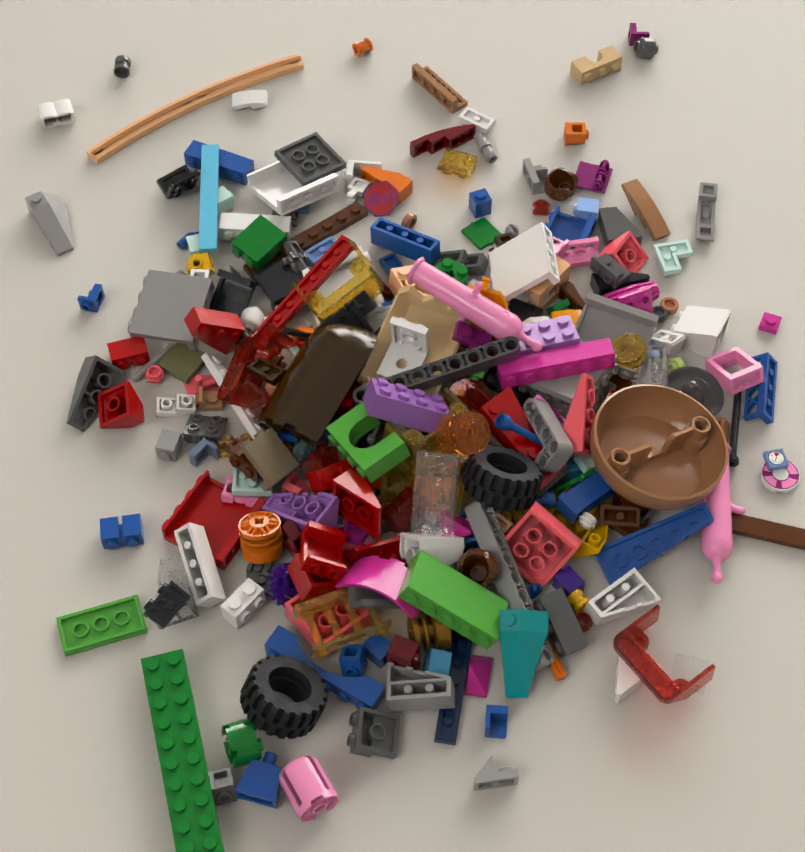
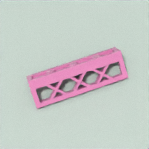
[554,237,599,268]

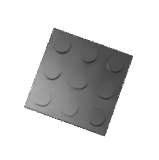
[274,132,346,186]

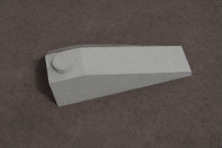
[25,191,74,256]

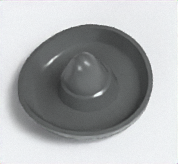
[659,366,724,416]

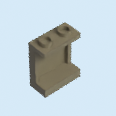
[237,427,300,492]

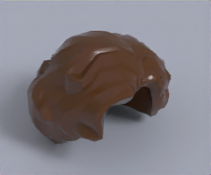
[544,167,578,201]
[457,548,499,589]

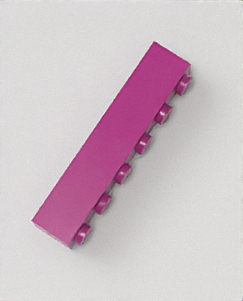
[496,338,615,389]

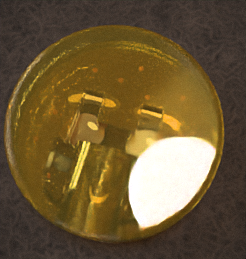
[611,333,647,369]

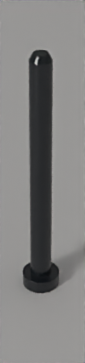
[729,391,742,467]

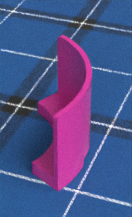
[335,556,420,619]

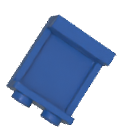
[545,205,597,249]

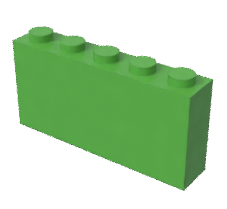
[398,550,509,650]

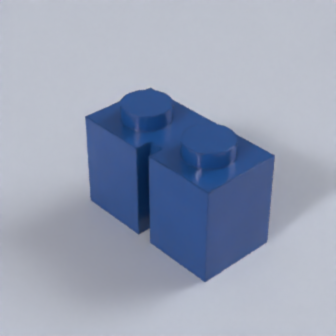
[100,513,144,550]

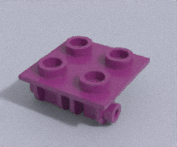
[575,160,613,194]

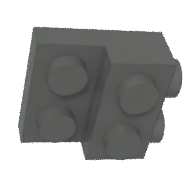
[347,706,400,760]

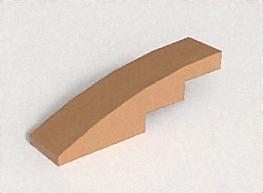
[621,179,671,241]

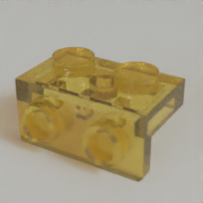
[437,148,477,179]

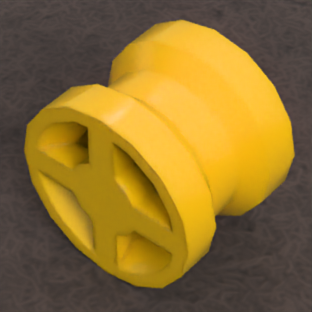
[567,589,590,615]

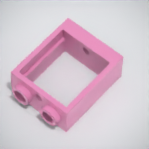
[705,346,764,395]

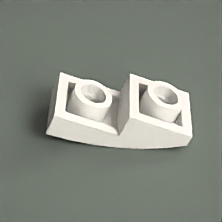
[232,90,268,110]
[156,394,196,417]

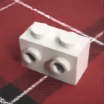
[220,578,266,629]

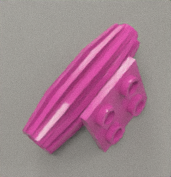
[603,281,660,314]

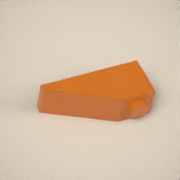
[360,166,413,204]

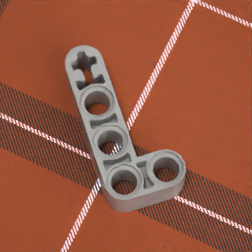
[523,398,573,473]

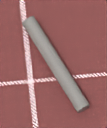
[131,343,174,383]

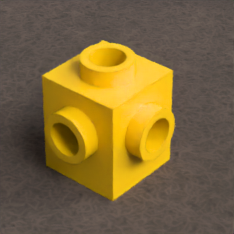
[186,252,216,275]

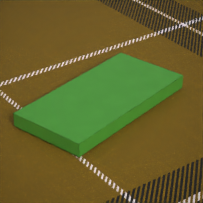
[56,595,148,657]

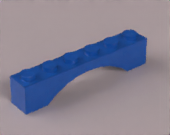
[264,625,386,710]

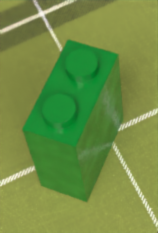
[231,214,288,271]

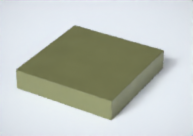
[157,343,205,384]

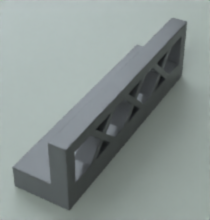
[348,587,401,610]

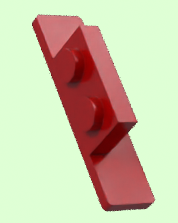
[350,530,427,567]

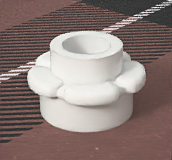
[579,512,597,530]

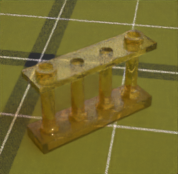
[293,586,392,658]

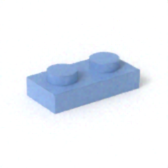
[304,236,336,266]

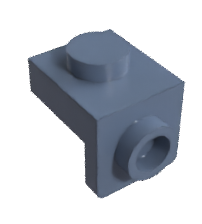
[188,438,220,468]

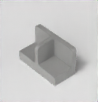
[522,158,548,195]

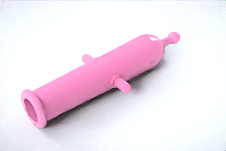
[406,257,543,352]
[694,443,745,584]

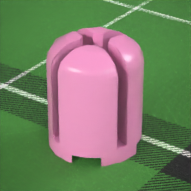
[279,756,339,822]

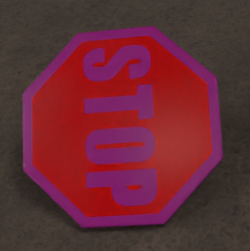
[364,181,398,217]

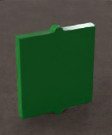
[461,217,501,250]
[553,469,595,494]

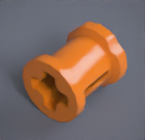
[352,37,373,57]

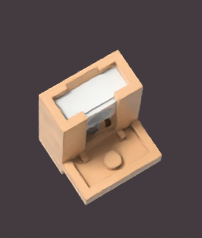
[524,256,571,311]

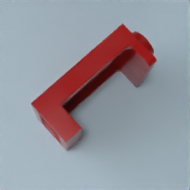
[300,520,347,582]

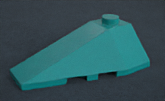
[500,609,549,698]

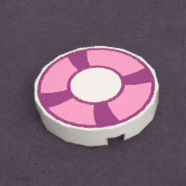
[760,459,800,493]

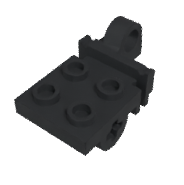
[314,290,378,333]

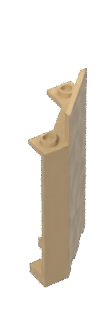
[356,285,470,395]

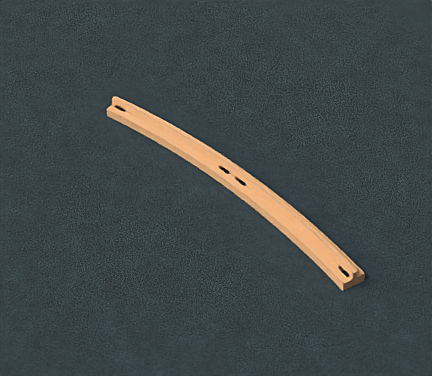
[86,54,304,164]

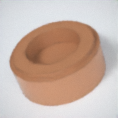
[401,212,417,229]
[660,297,679,315]

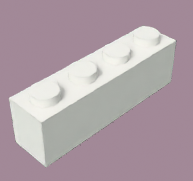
[219,212,292,241]
[174,522,226,608]

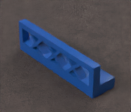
[743,352,778,425]

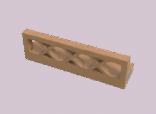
[412,63,468,114]

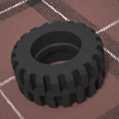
[462,445,543,512]
[240,655,328,739]

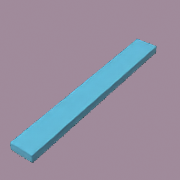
[199,144,219,253]

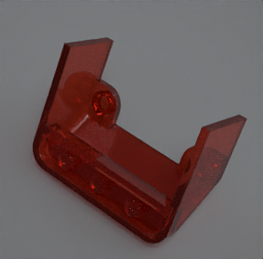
[217,324,294,410]
[613,604,715,704]

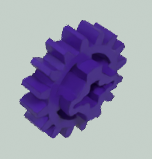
[267,562,298,608]

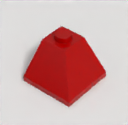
[97,381,145,429]

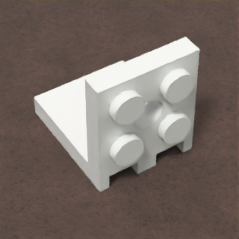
[376,316,430,385]

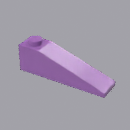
[261,492,339,532]

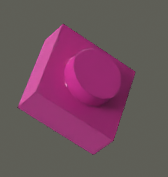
[758,312,782,335]

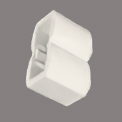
[37,99,75,129]

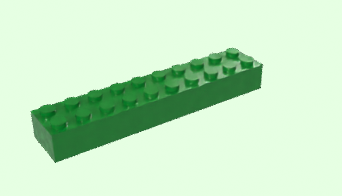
[141,649,225,852]

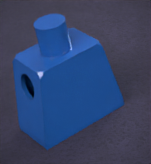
[235,752,282,809]

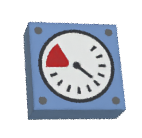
[763,448,789,471]

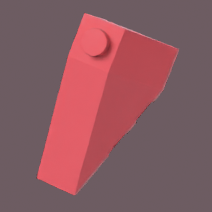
[563,373,596,459]

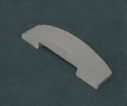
[695,182,718,242]

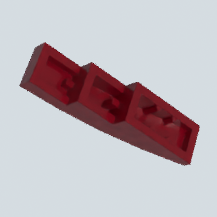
[410,124,476,158]

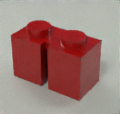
[107,336,150,370]

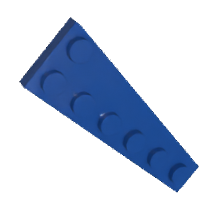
[595,502,714,586]

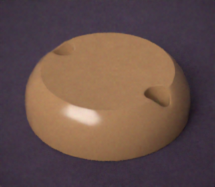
[589,384,728,510]

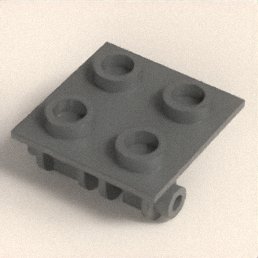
[182,414,228,445]

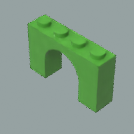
[326,401,410,483]

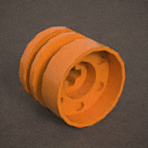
[238,511,284,564]

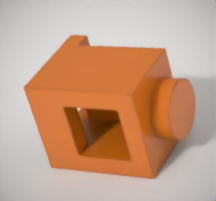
[564,122,589,146]

